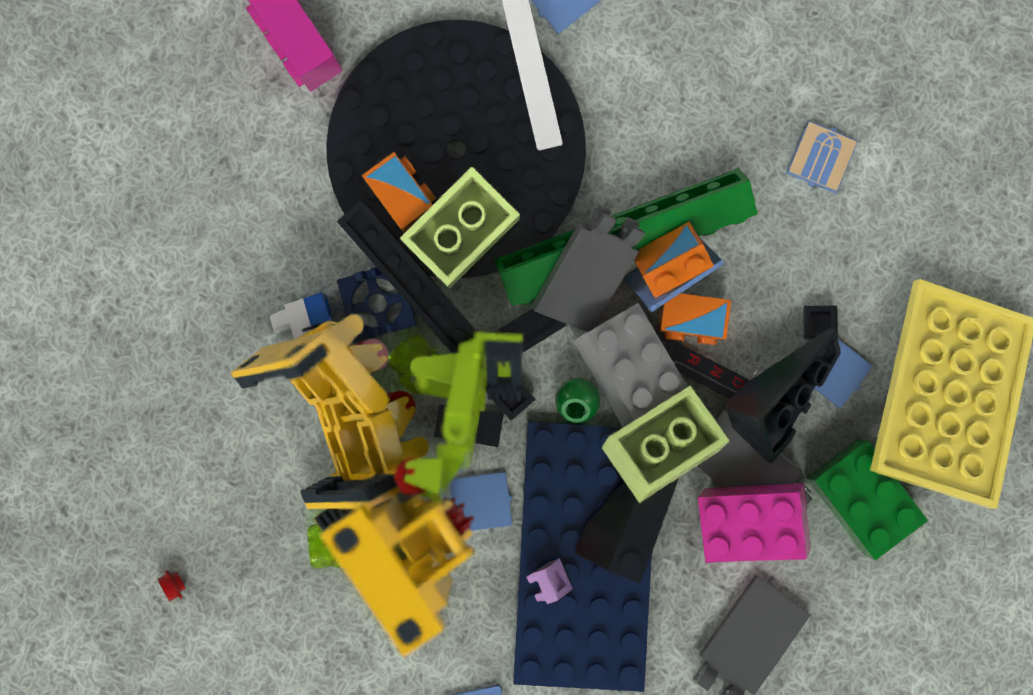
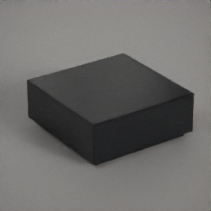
[803,305,838,340]

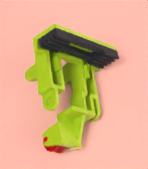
[394,332,523,503]

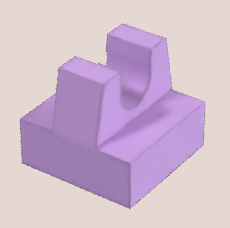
[527,558,573,604]

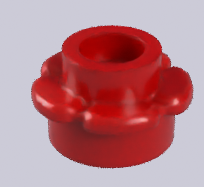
[157,570,186,601]

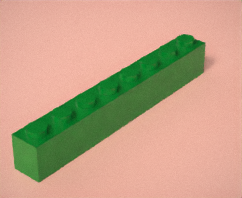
[494,168,758,307]

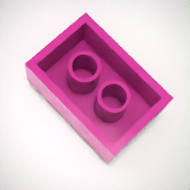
[245,0,342,92]
[698,483,811,563]

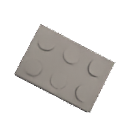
[573,303,687,426]

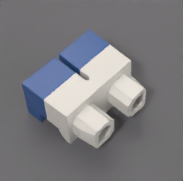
[270,292,334,339]

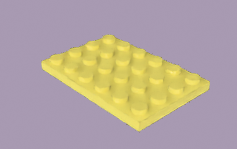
[870,279,1033,509]

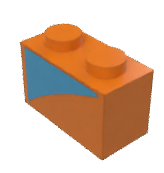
[362,152,436,233]
[634,222,714,298]
[657,293,732,346]

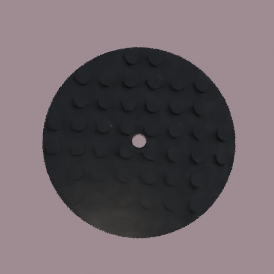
[326,20,586,279]

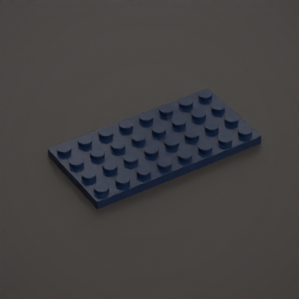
[513,422,652,692]

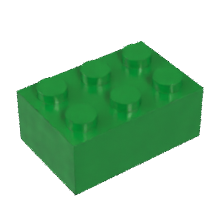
[806,439,928,561]

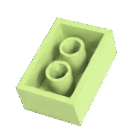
[400,167,520,289]
[602,386,730,503]

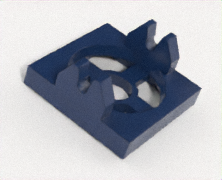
[337,267,417,343]

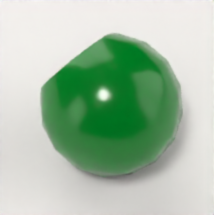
[555,378,601,423]

